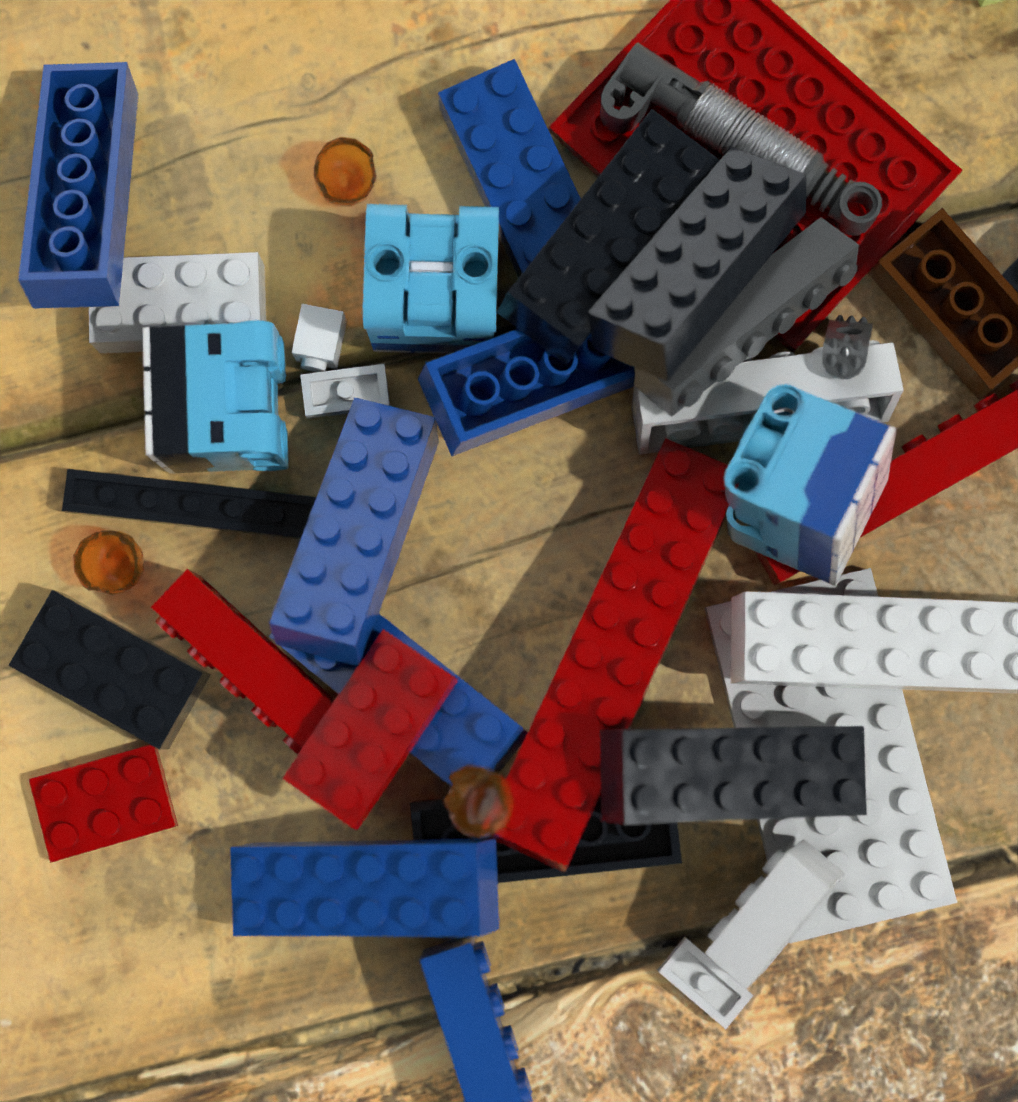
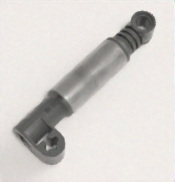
[600,43,882,235]

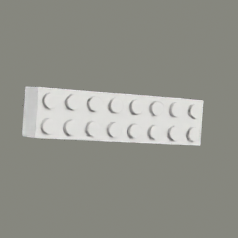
[731,592,1018,693]

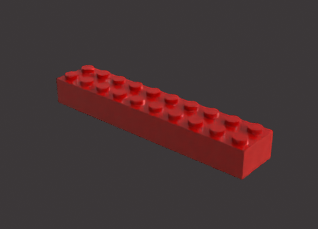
[483,438,739,873]

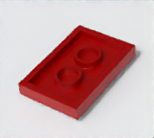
[29,745,178,863]

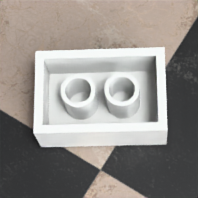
[705,839,845,990]

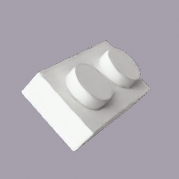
[300,364,390,419]
[657,937,754,1029]

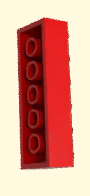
[151,569,335,755]

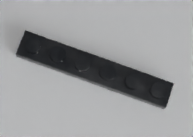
[62,469,316,539]

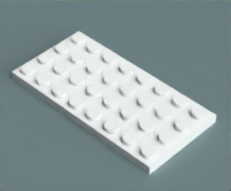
[704,568,957,943]

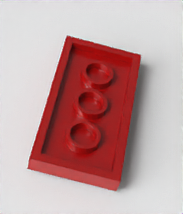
[282,629,458,830]

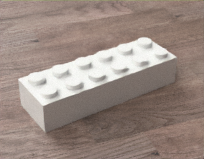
[632,340,904,455]

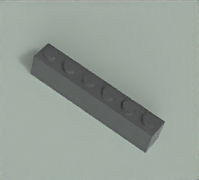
[635,217,859,417]

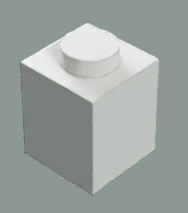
[292,304,347,372]

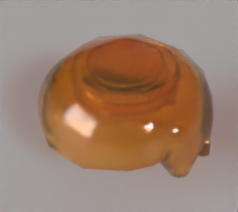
[313,137,377,207]
[73,530,144,595]
[444,765,514,838]

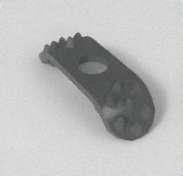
[822,315,873,379]

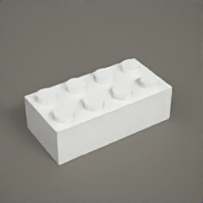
[89,252,266,353]

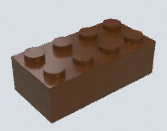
[869,208,1018,399]

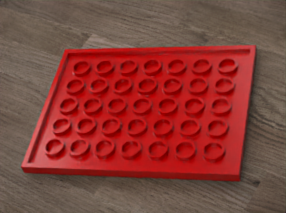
[548,0,963,353]

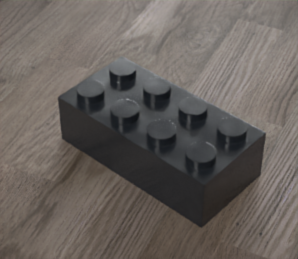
[8,590,211,750]

